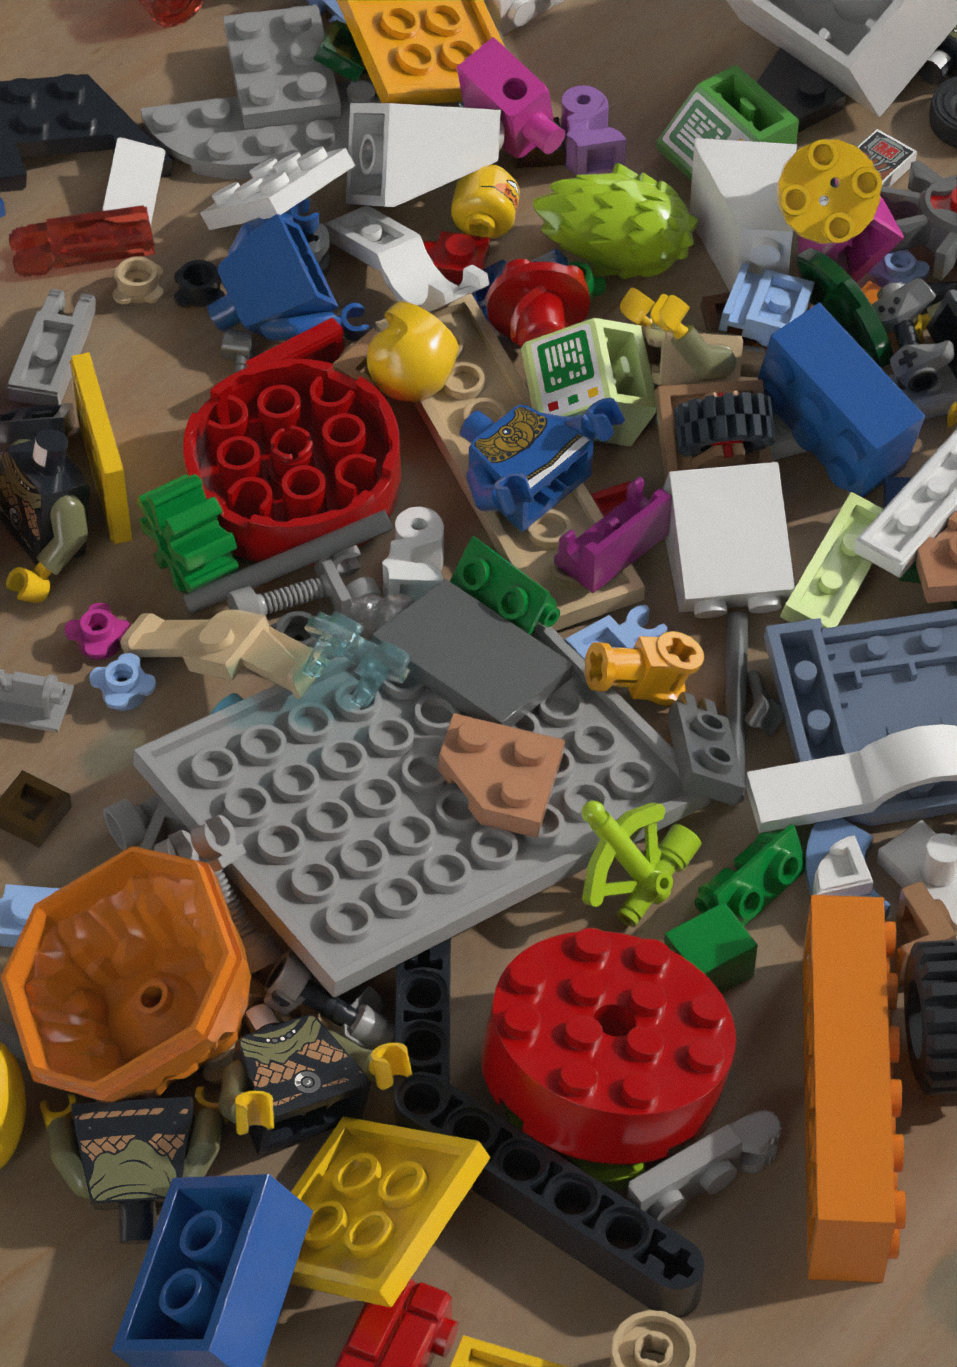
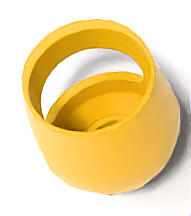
[366,301,459,402]

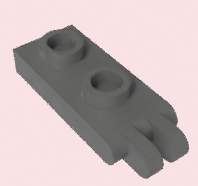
[668,692,745,806]

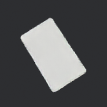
[102,137,165,227]

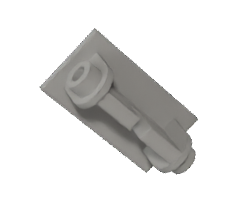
[0,669,74,733]

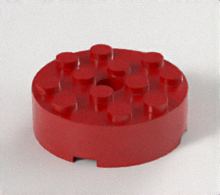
[183,359,402,566]
[481,928,736,1164]

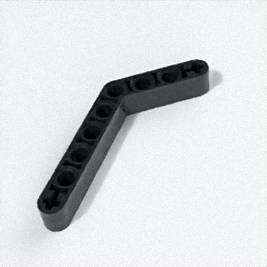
[394,938,704,1318]

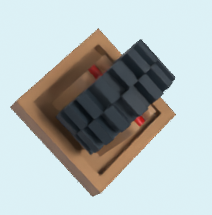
[654,379,776,485]

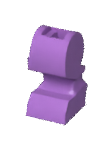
[561,85,626,176]

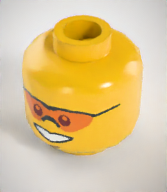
[451,164,520,239]

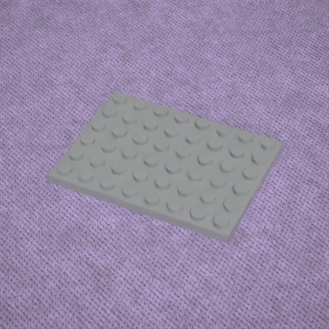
[133,625,711,998]

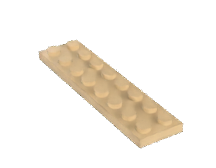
[375,294,645,631]

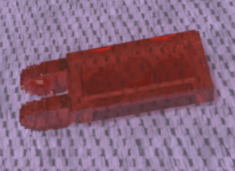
[8,205,155,277]

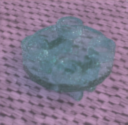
[302,611,412,707]

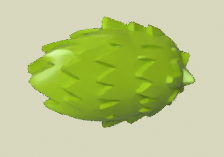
[532,163,699,279]

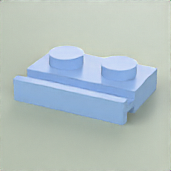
[719,263,815,347]

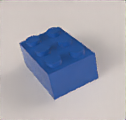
[757,302,926,498]
[111,1174,313,1367]

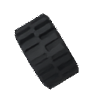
[904,940,957,1095]

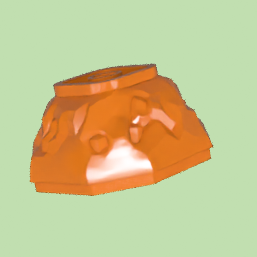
[1,846,251,1103]

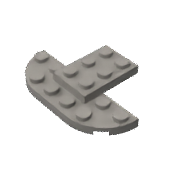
[140,5,430,179]

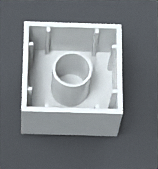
[727,0,957,118]

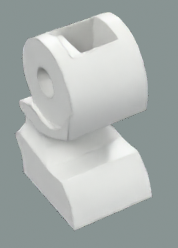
[382,506,444,612]

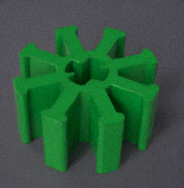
[137,474,239,593]

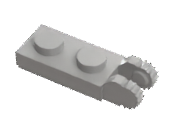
[7,288,96,405]
[627,1109,782,1224]

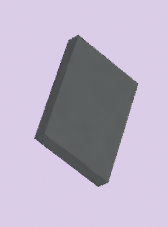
[371,579,574,727]

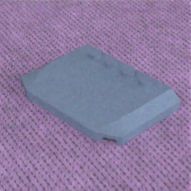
[764,609,957,826]

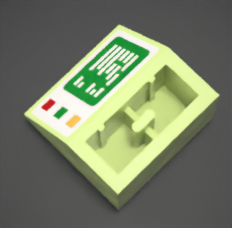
[521,318,656,447]

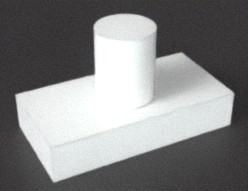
[877,820,957,938]

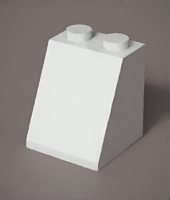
[346,103,504,207]
[689,138,797,292]
[663,462,795,618]

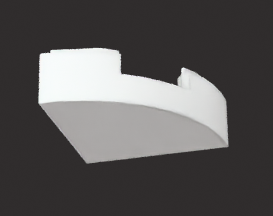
[813,835,873,896]

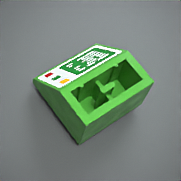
[656,64,799,181]

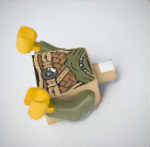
[620,288,765,385]

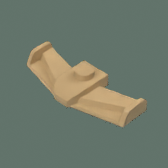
[120,609,330,700]

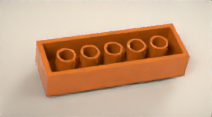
[802,895,906,1283]

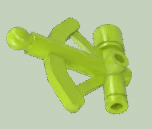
[581,800,702,927]

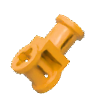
[584,631,704,706]

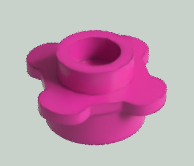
[64,603,131,660]

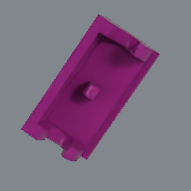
[554,477,672,593]

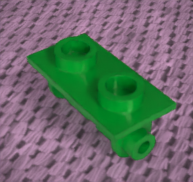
[449,537,560,635]
[694,824,805,926]

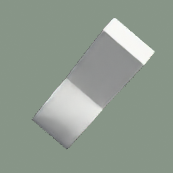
[325,205,489,313]
[745,724,957,833]

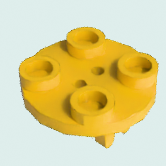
[777,139,882,244]

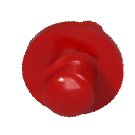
[486,259,590,348]

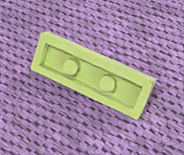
[780,492,884,628]

